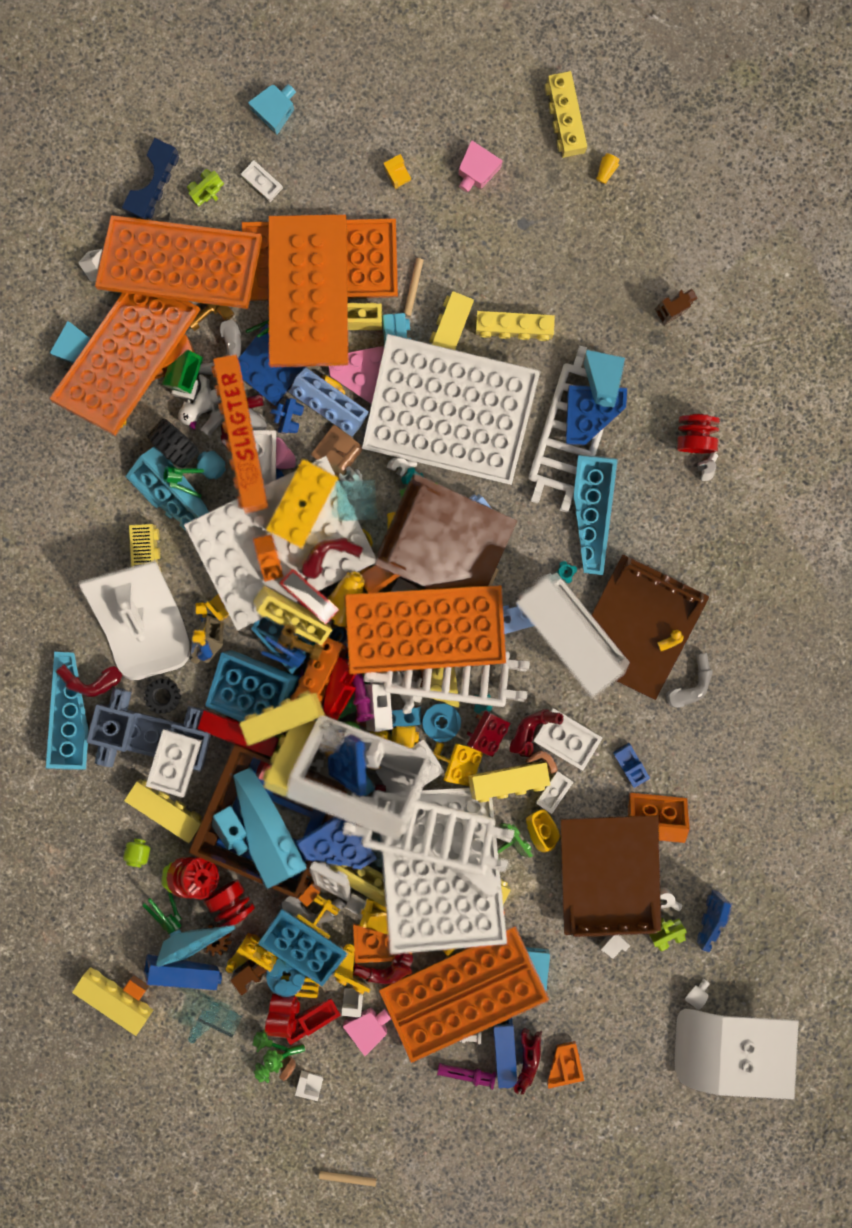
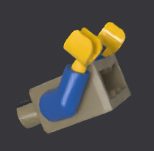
[189,603,224,664]

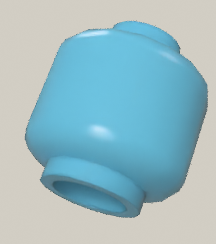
[197,451,226,479]

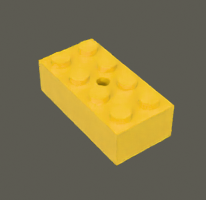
[266,459,338,548]

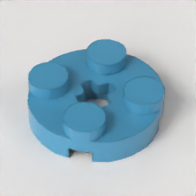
[423,703,461,742]
[266,958,305,997]

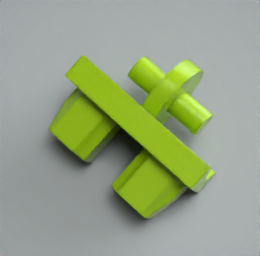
[187,169,224,207]
[649,917,687,951]

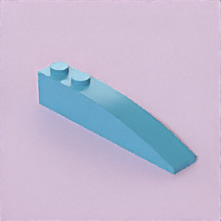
[125,446,210,530]
[574,455,618,575]
[46,652,89,770]
[233,767,306,889]

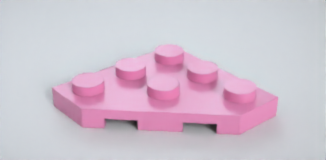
[329,346,384,404]

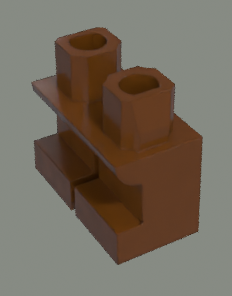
[655,289,698,326]
[230,959,267,996]

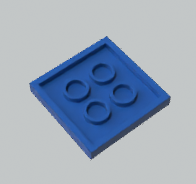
[239,324,308,406]

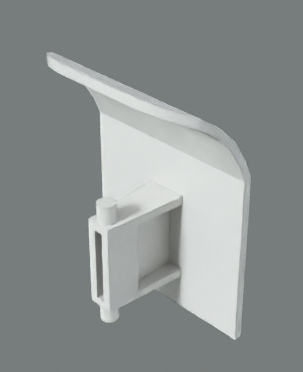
[79,560,191,680]
[674,1009,798,1099]

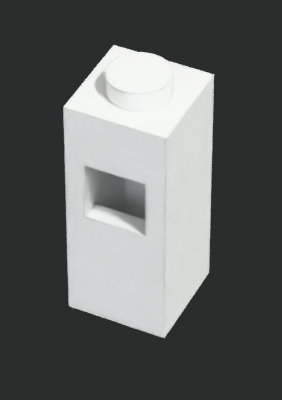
[365,682,393,732]
[449,854,501,899]

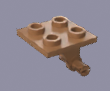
[311,424,364,476]

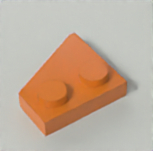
[547,1041,584,1089]

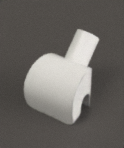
[698,453,718,481]
[387,457,417,476]
[339,466,361,496]
[660,887,682,911]
[685,979,710,1010]

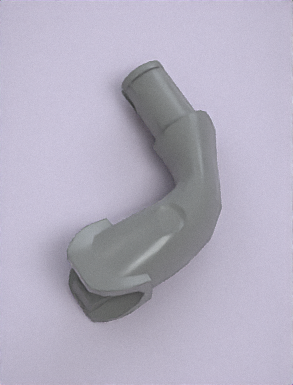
[198,320,241,375]
[201,407,267,436]
[666,653,713,708]
[282,895,346,924]

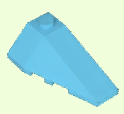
[156,925,235,967]

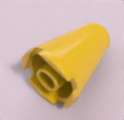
[327,571,364,627]

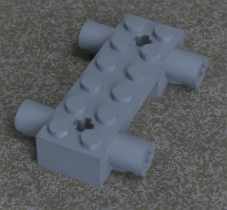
[87,687,212,771]

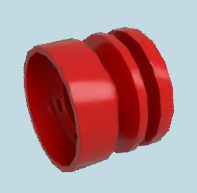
[677,414,720,454]
[166,857,219,899]
[203,879,255,927]

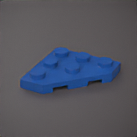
[566,385,627,445]
[328,734,367,797]
[296,816,377,869]
[697,890,732,952]

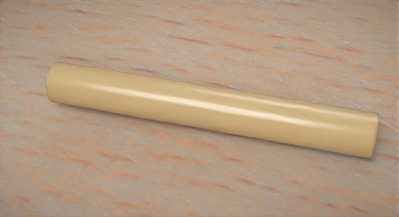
[404,258,424,316]
[319,1171,377,1187]

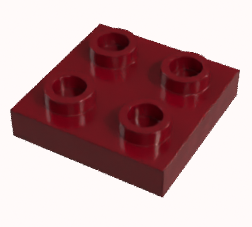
[467,711,511,757]

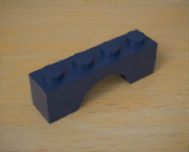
[122,138,179,220]

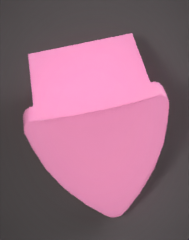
[276,437,296,469]

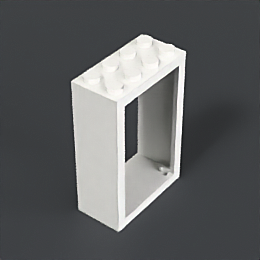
[516,573,630,697]
[287,716,431,840]

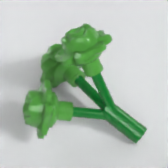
[252,1029,305,1083]

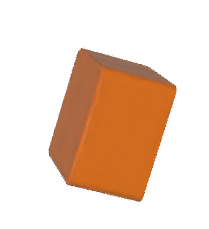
[298,881,321,907]
[123,975,149,1001]

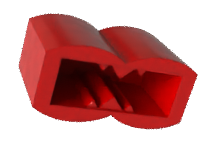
[265,994,300,1038]

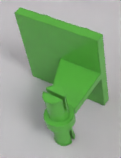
[497,823,533,859]

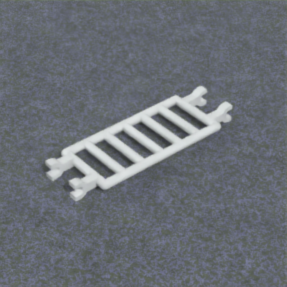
[529,346,604,513]
[364,651,530,707]
[343,791,514,874]

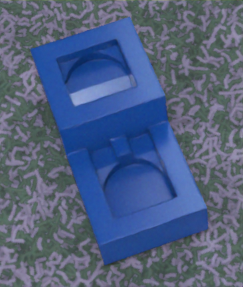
[613,743,650,788]

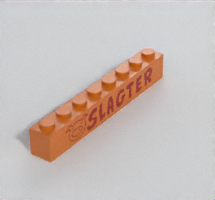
[211,354,269,513]

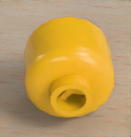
[391,726,419,749]

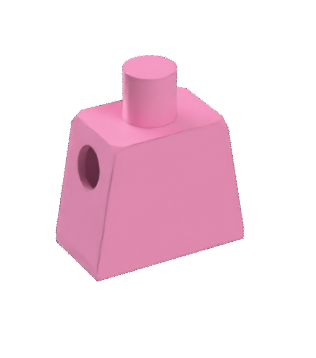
[459,141,503,193]
[343,1008,391,1056]

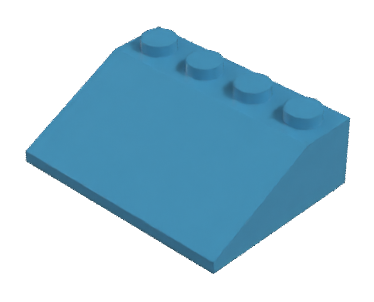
[205,650,299,722]
[258,910,348,986]

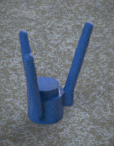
[261,631,307,668]

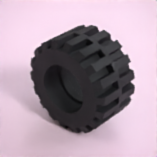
[147,418,199,469]

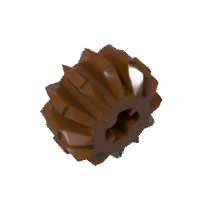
[204,923,232,956]

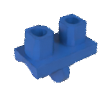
[270,398,304,434]

